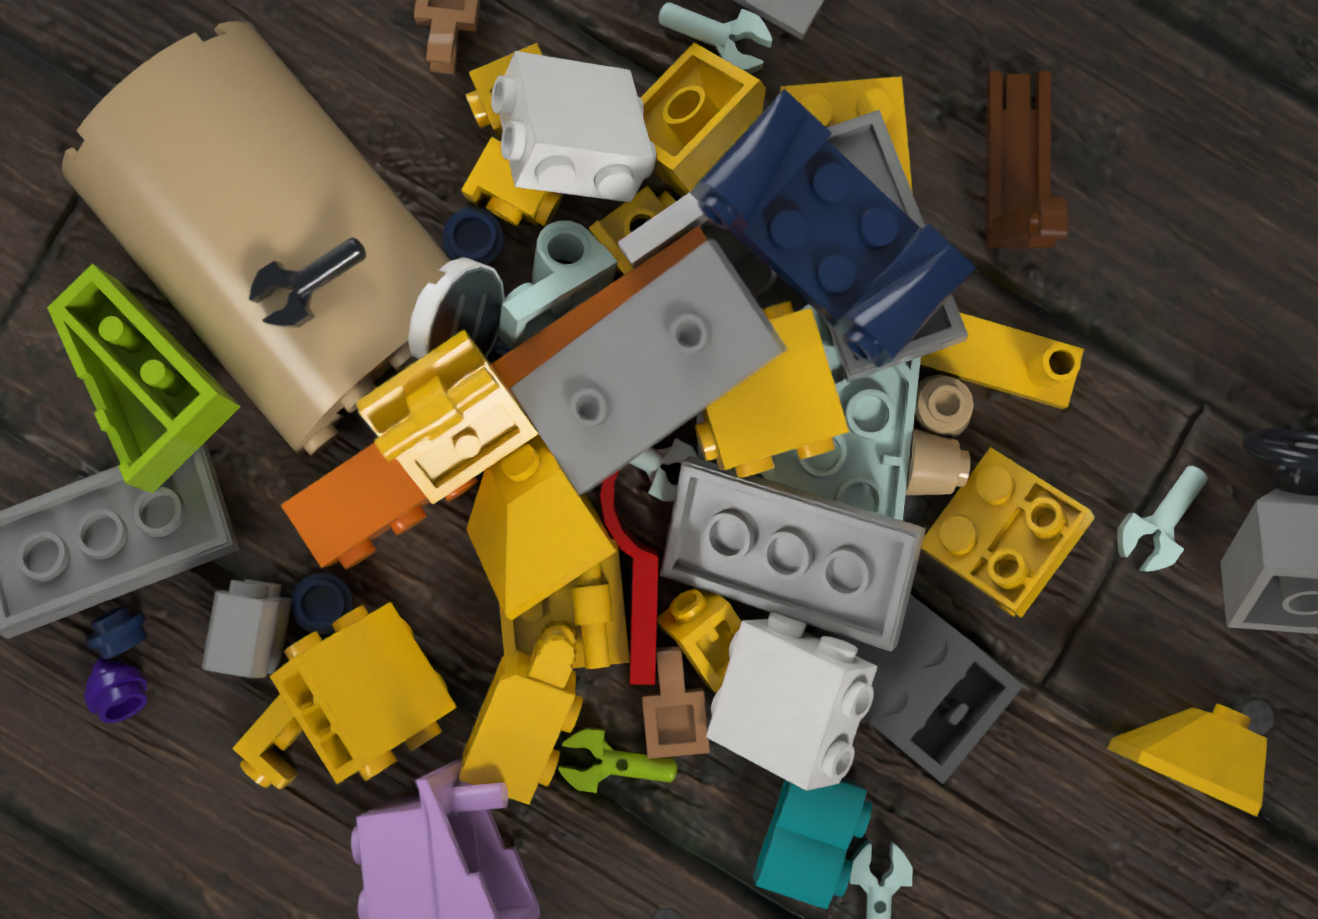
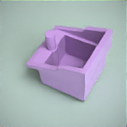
[351,759,540,919]

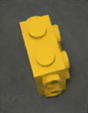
[695,301,849,479]
[269,602,457,784]

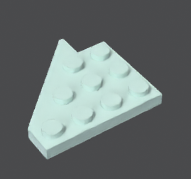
[757,303,921,521]

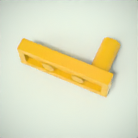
[920,312,1084,409]

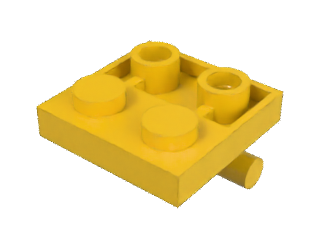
[356,329,538,505]
[921,447,1095,618]
[499,539,630,669]

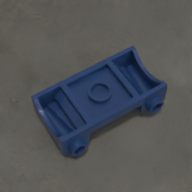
[690,89,976,368]

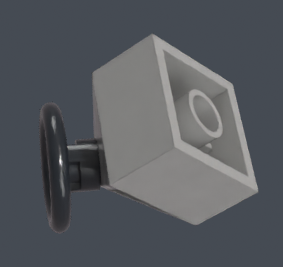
[1220,429,1318,634]

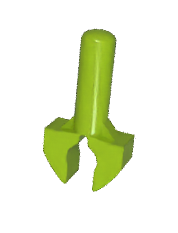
[558,727,677,793]

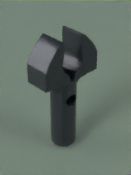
[249,237,366,328]

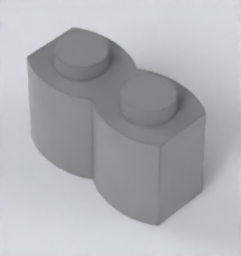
[201,579,292,678]

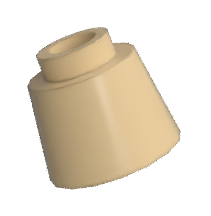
[913,374,974,439]
[906,428,970,495]

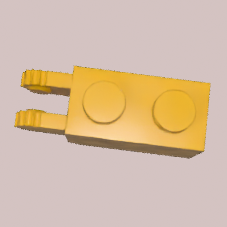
[458,619,583,805]

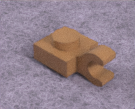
[414,0,481,74]
[642,645,710,759]

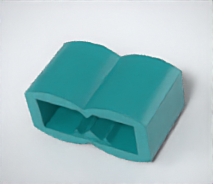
[753,777,873,910]

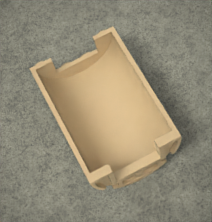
[62,21,451,457]

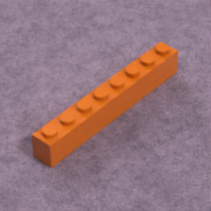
[281,226,708,570]

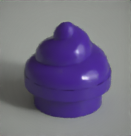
[84,657,147,723]

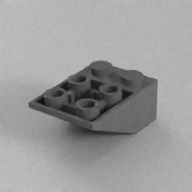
[810,594,1024,784]

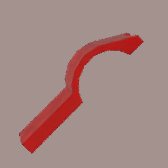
[600,470,658,685]

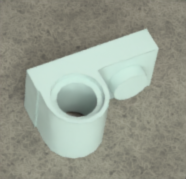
[498,221,618,350]

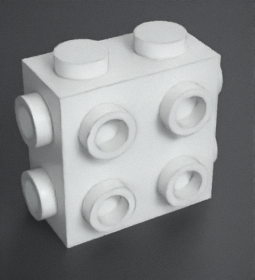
[492,51,656,202]
[706,612,878,791]

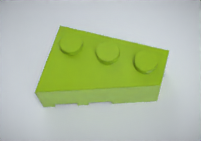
[47,264,241,494]

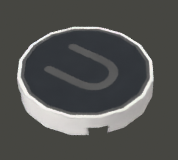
[408,257,505,359]

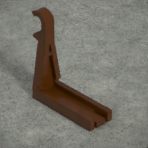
[985,71,1068,249]

